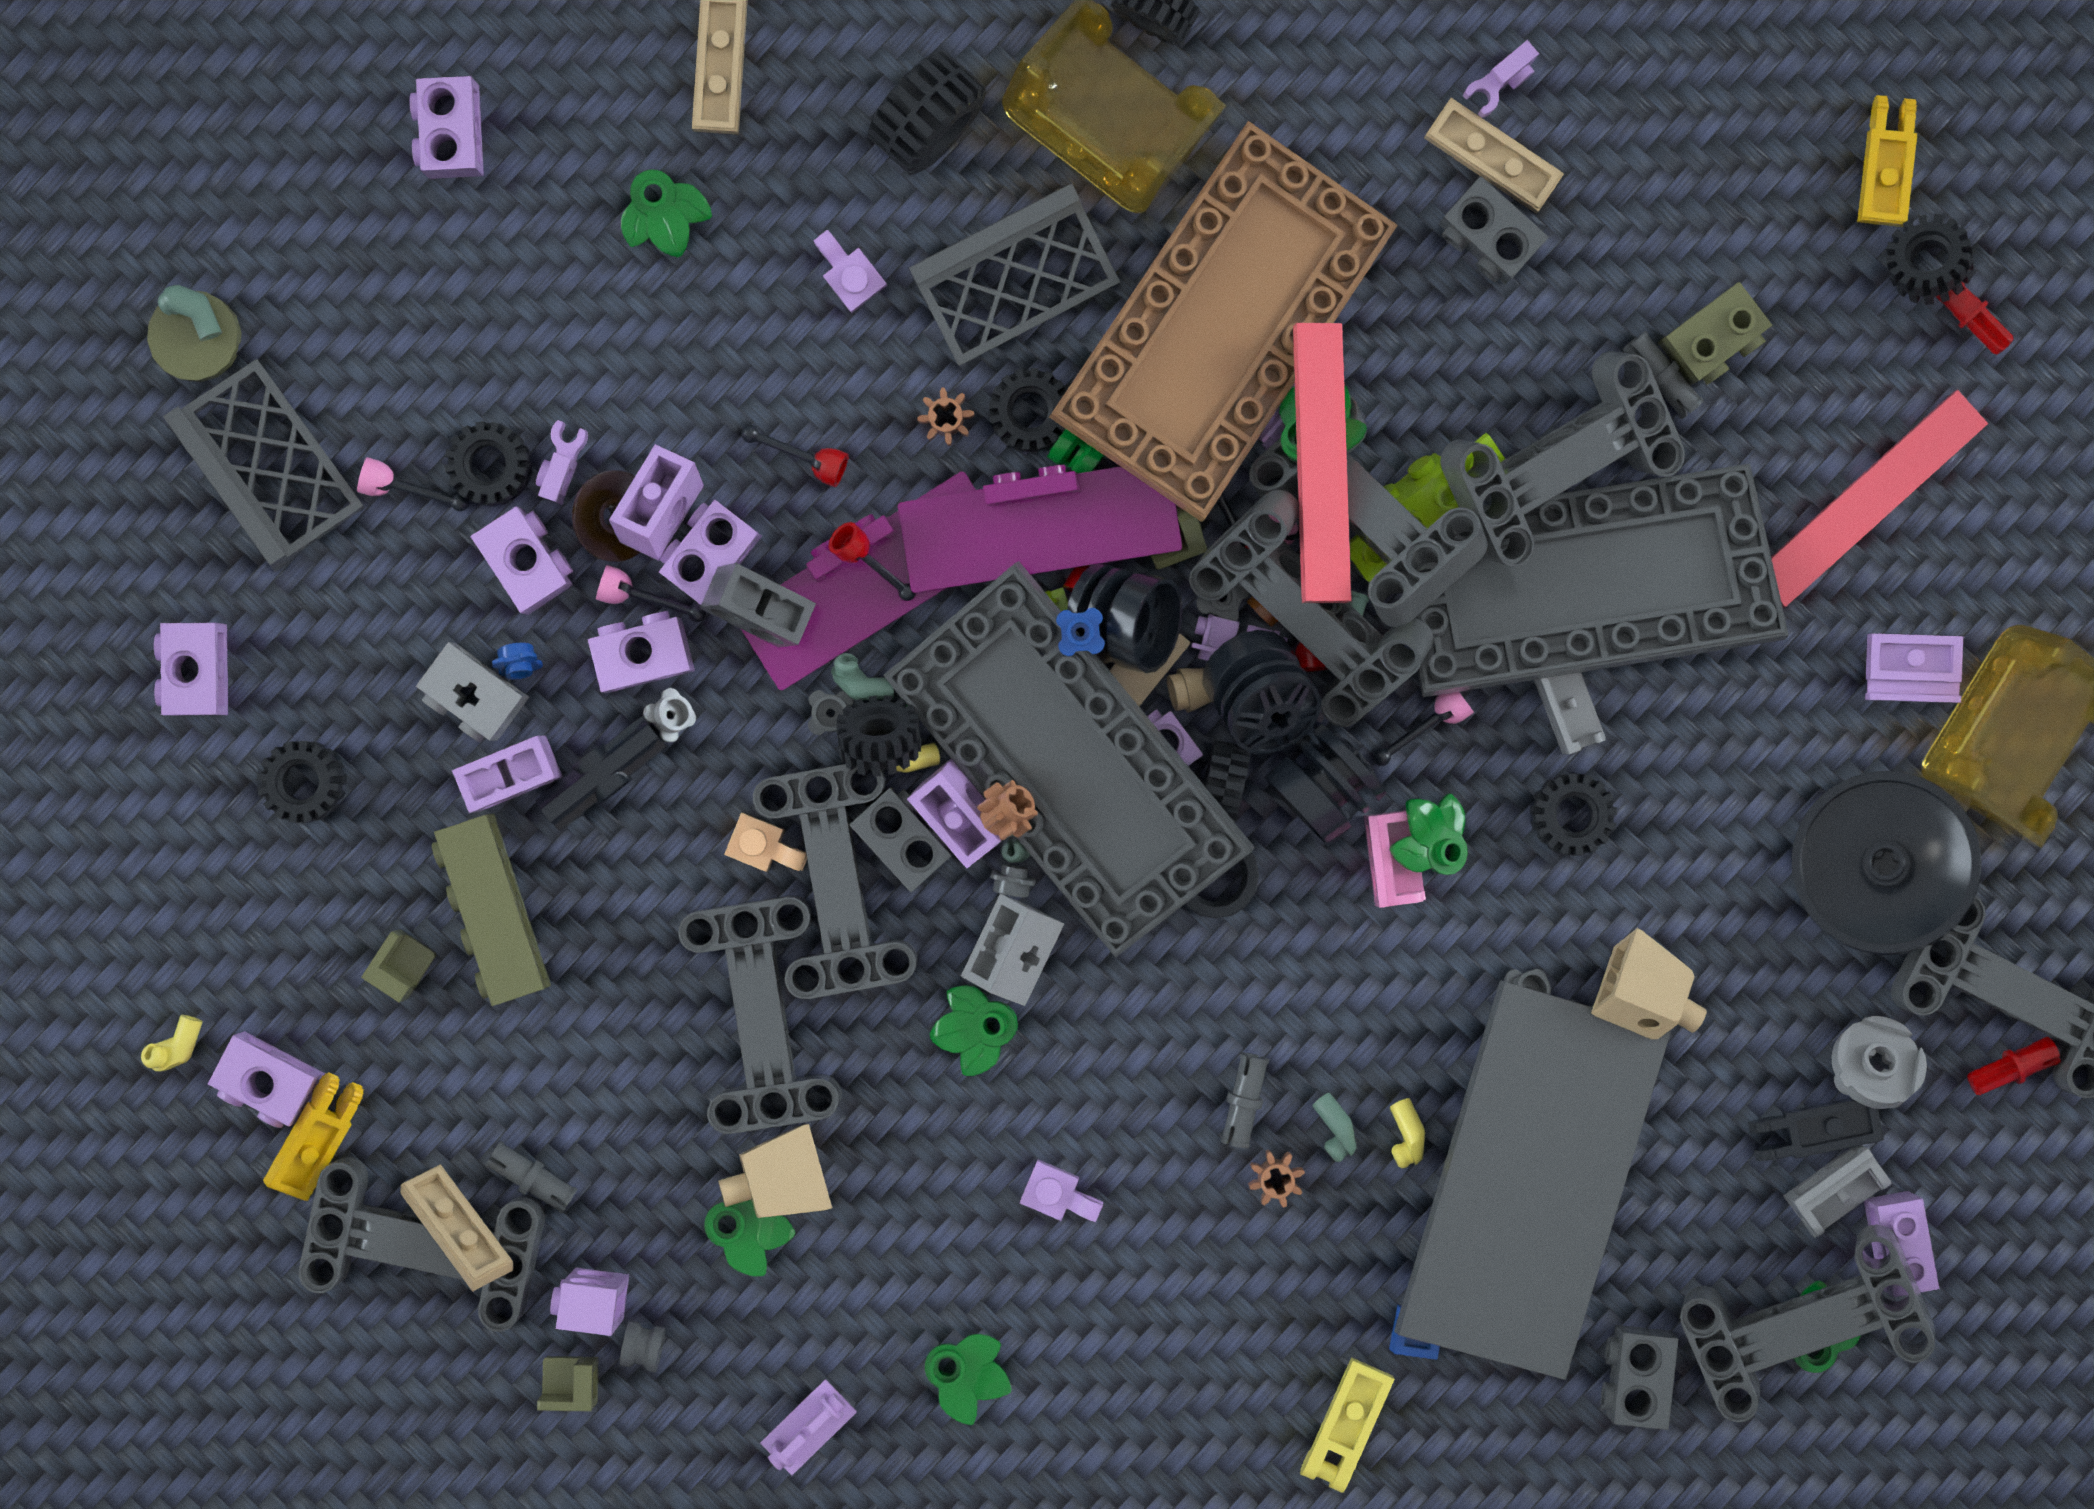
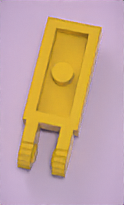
[1857,95,1917,227]
[263,1072,364,1201]

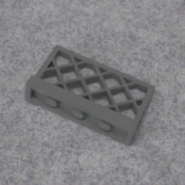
[908,183,1120,366]
[163,359,364,572]

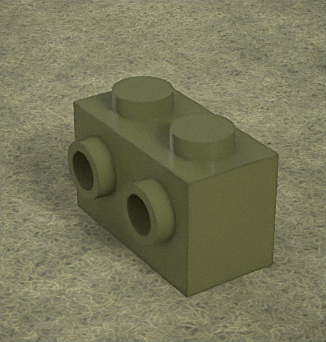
[1657,282,1772,386]

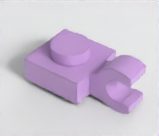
[1463,40,1539,118]
[813,230,887,313]
[536,420,588,505]
[1020,1159,1103,1222]

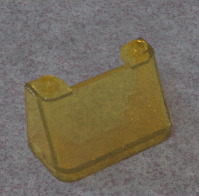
[1002,0,1227,213]
[1921,624,2094,848]

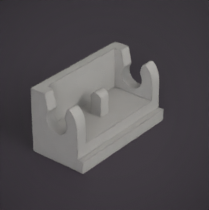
[1534,672,1606,754]
[1783,1145,1892,1238]

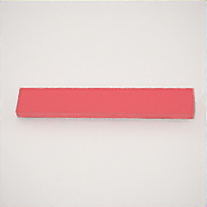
[1293,323,1351,603]
[1771,390,1988,608]

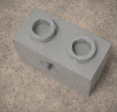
[416,642,529,743]
[961,894,1064,1006]

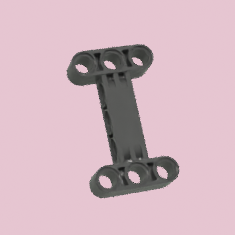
[1440,351,1685,567]
[1249,396,1488,627]
[1189,490,1434,727]
[753,764,918,999]
[678,895,842,1134]
[1891,896,2094,1099]
[299,1157,545,1332]
[1680,1224,1935,1423]

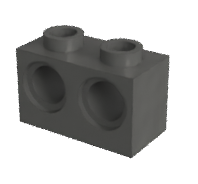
[1438,176,1549,285]
[700,563,816,648]
[850,787,953,892]
[1600,1325,1678,1430]

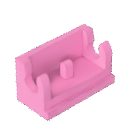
[1364,810,1426,908]

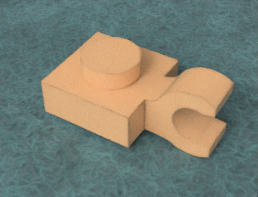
[724,813,807,872]

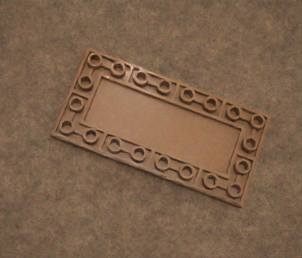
[1049,121,1397,522]

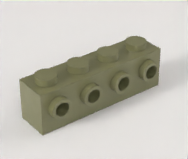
[432,814,551,1006]

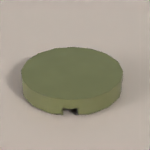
[147,291,242,382]

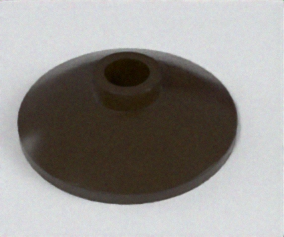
[572,470,641,562]

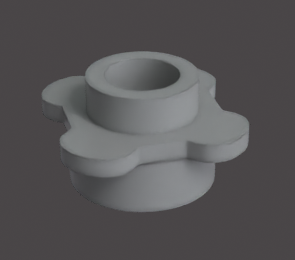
[643,688,696,743]

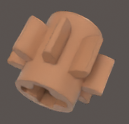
[917,388,975,446]
[977,780,1038,840]
[1248,1150,1305,1208]

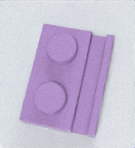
[1865,634,1963,703]

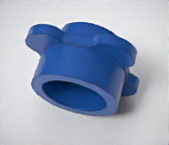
[1056,608,1105,656]
[492,643,543,680]

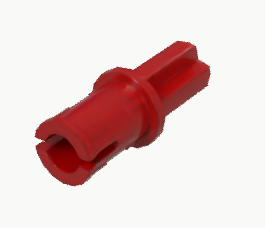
[1935,282,2014,355]
[1967,1036,2061,1095]

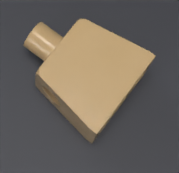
[1591,928,1707,1039]
[718,1123,832,1218]

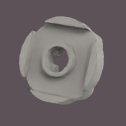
[1832,1016,1927,1109]

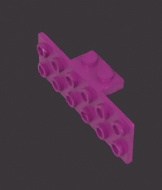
[898,465,1182,593]
[741,472,976,690]

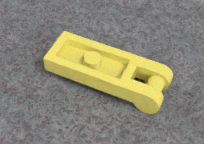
[1300,1357,1395,1493]

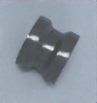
[620,1320,666,1373]

